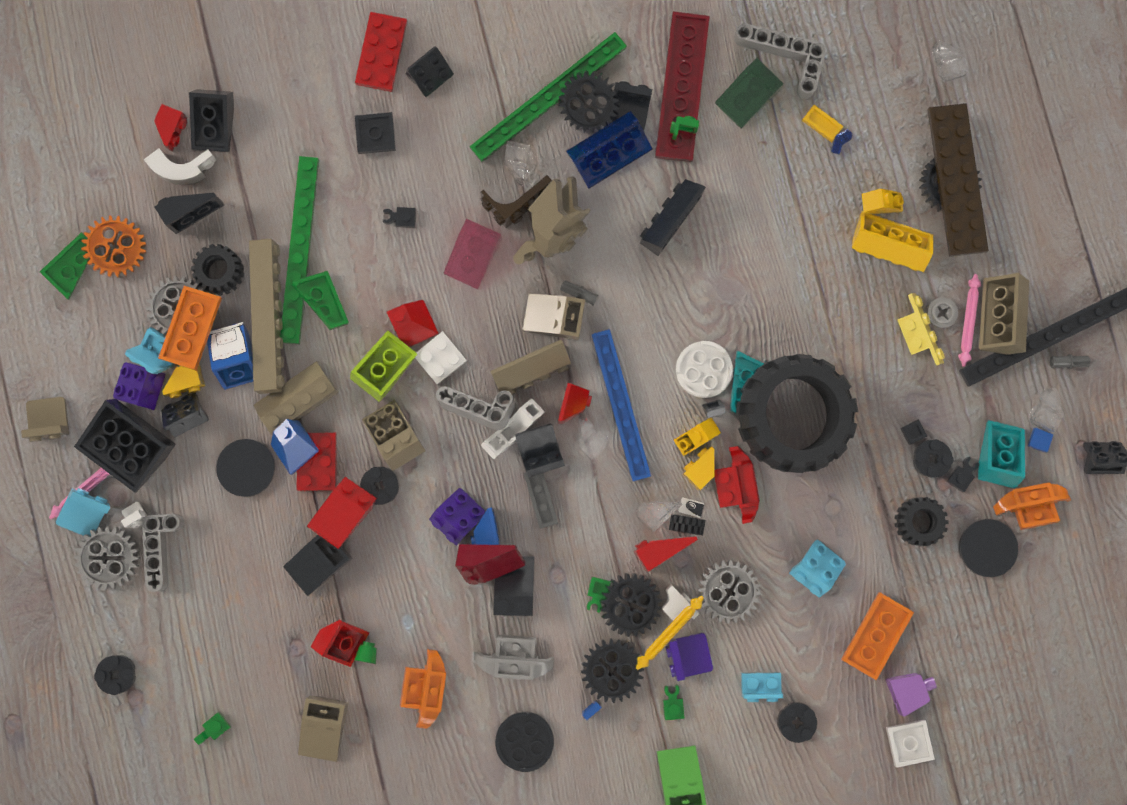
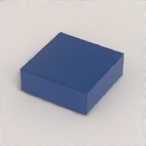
[1028,428,1054,453]
[582,700,602,720]

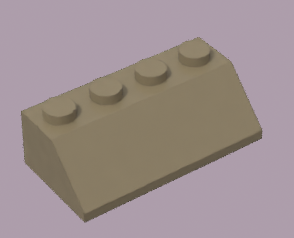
[979,273,1029,354]
[490,339,571,395]
[254,361,339,435]

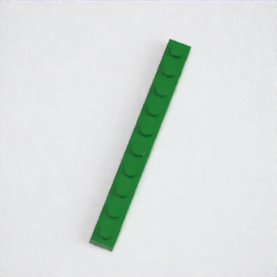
[469,32,627,163]
[280,156,319,345]

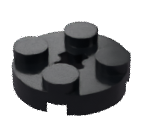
[913,439,954,478]
[360,467,399,505]
[94,655,136,695]
[777,702,817,743]

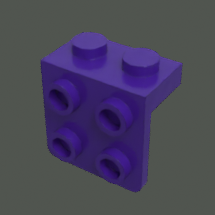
[113,362,166,410]
[429,488,486,546]
[665,633,713,681]

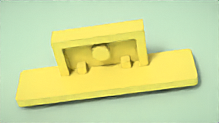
[898,293,945,365]

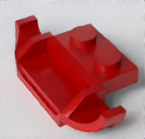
[714,446,760,524]

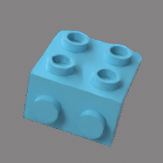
[125,327,175,374]
[56,488,110,536]
[789,540,846,598]

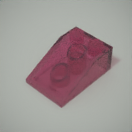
[443,218,502,290]

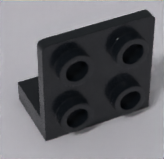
[515,423,565,477]

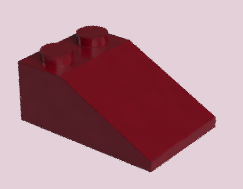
[455,544,525,585]

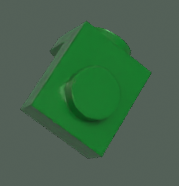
[670,116,700,140]

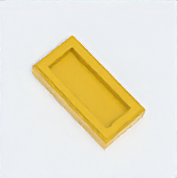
[802,105,844,143]

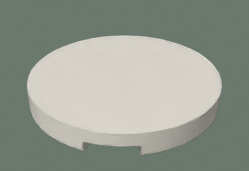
[676,341,733,398]

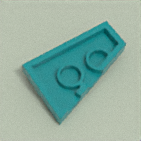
[730,351,764,414]

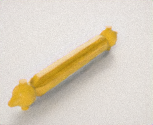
[636,596,704,670]

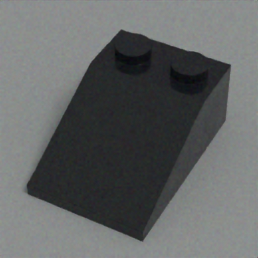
[189,89,234,152]
[154,193,225,234]
[493,556,534,616]

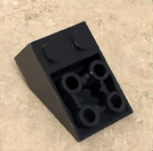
[283,535,353,597]

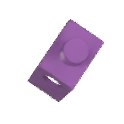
[885,673,937,717]

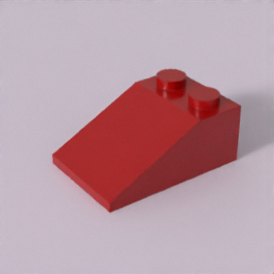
[307,477,377,549]
[633,536,698,572]

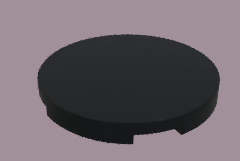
[216,439,275,497]
[959,519,1018,577]
[495,711,554,772]

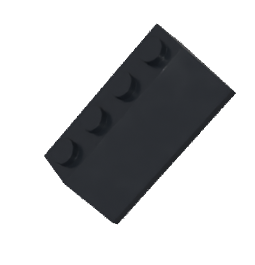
[640,179,706,256]

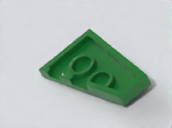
[40,232,90,300]
[291,271,349,330]

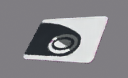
[678,497,704,518]

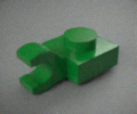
[194,712,231,745]

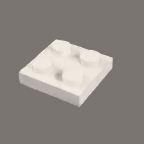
[415,331,467,385]
[886,719,935,768]

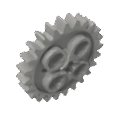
[146,276,205,336]
[74,526,140,590]
[697,560,761,624]

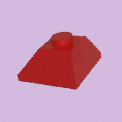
[387,300,439,347]
[558,383,592,425]
[310,620,369,667]

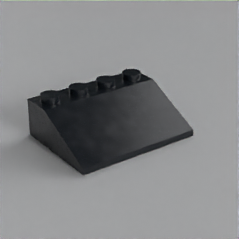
[74,399,176,493]

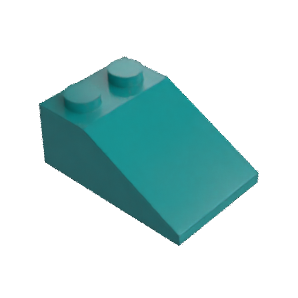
[978,420,1025,488]

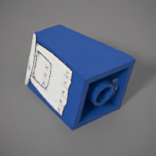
[207,322,253,390]

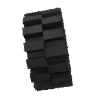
[669,514,706,536]

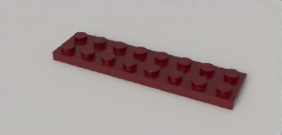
[655,11,710,162]

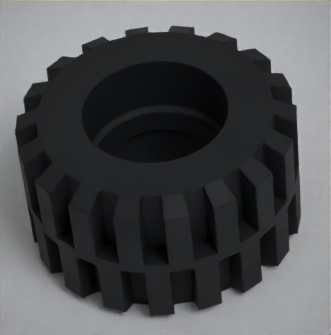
[191,244,244,295]
[894,497,949,546]

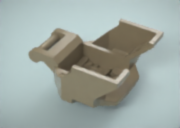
[513,176,591,264]

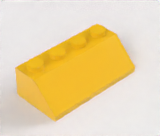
[852,211,933,272]

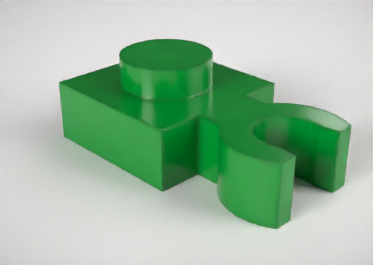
[586,576,611,613]
[663,684,685,720]

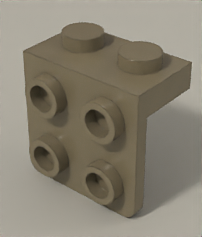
[21,397,69,442]

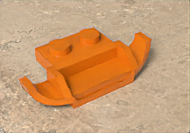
[993,482,1071,530]
[400,649,446,729]

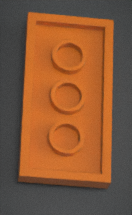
[158,286,222,371]
[841,592,914,680]

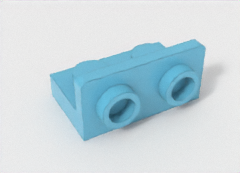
[741,672,783,702]

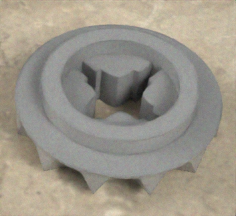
[927,298,958,328]

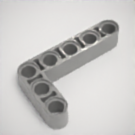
[734,23,826,99]

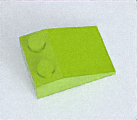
[350,330,418,402]

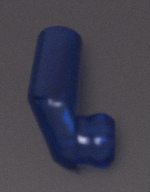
[831,130,852,154]

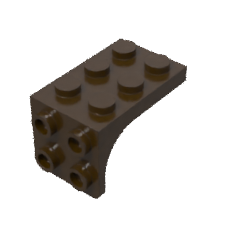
[480,175,552,228]

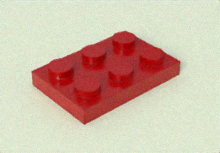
[297,432,337,491]

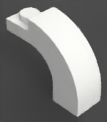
[144,149,217,185]
[481,398,545,459]

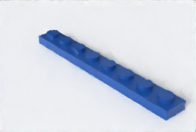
[591,329,651,482]

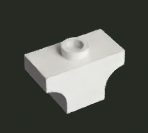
[661,585,699,621]

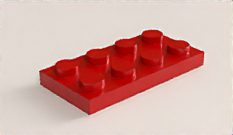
[355,12,408,92]

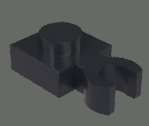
[383,207,416,228]
[946,457,979,493]

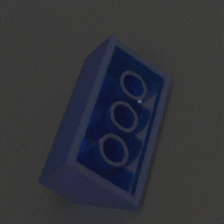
[566,111,653,189]

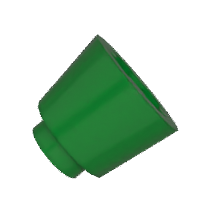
[354,641,377,664]

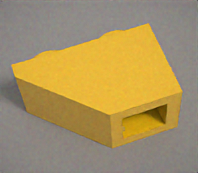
[862,188,904,214]
[162,364,205,399]
[674,417,721,456]
[683,446,714,491]

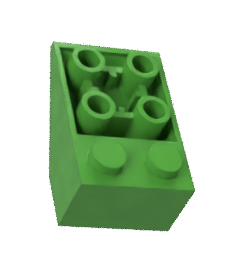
[657,745,706,805]

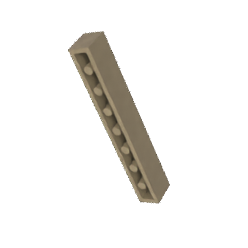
[249,239,285,394]

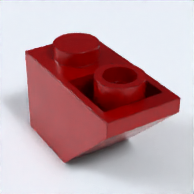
[154,104,187,152]

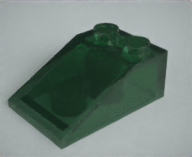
[715,58,784,129]

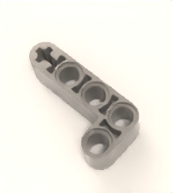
[436,386,516,430]
[142,514,185,592]

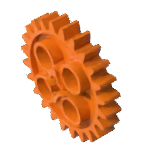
[81,215,146,278]

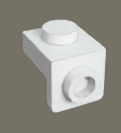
[121,502,148,529]

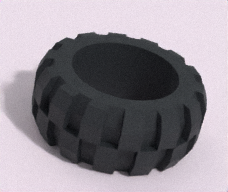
[736,354,858,473]

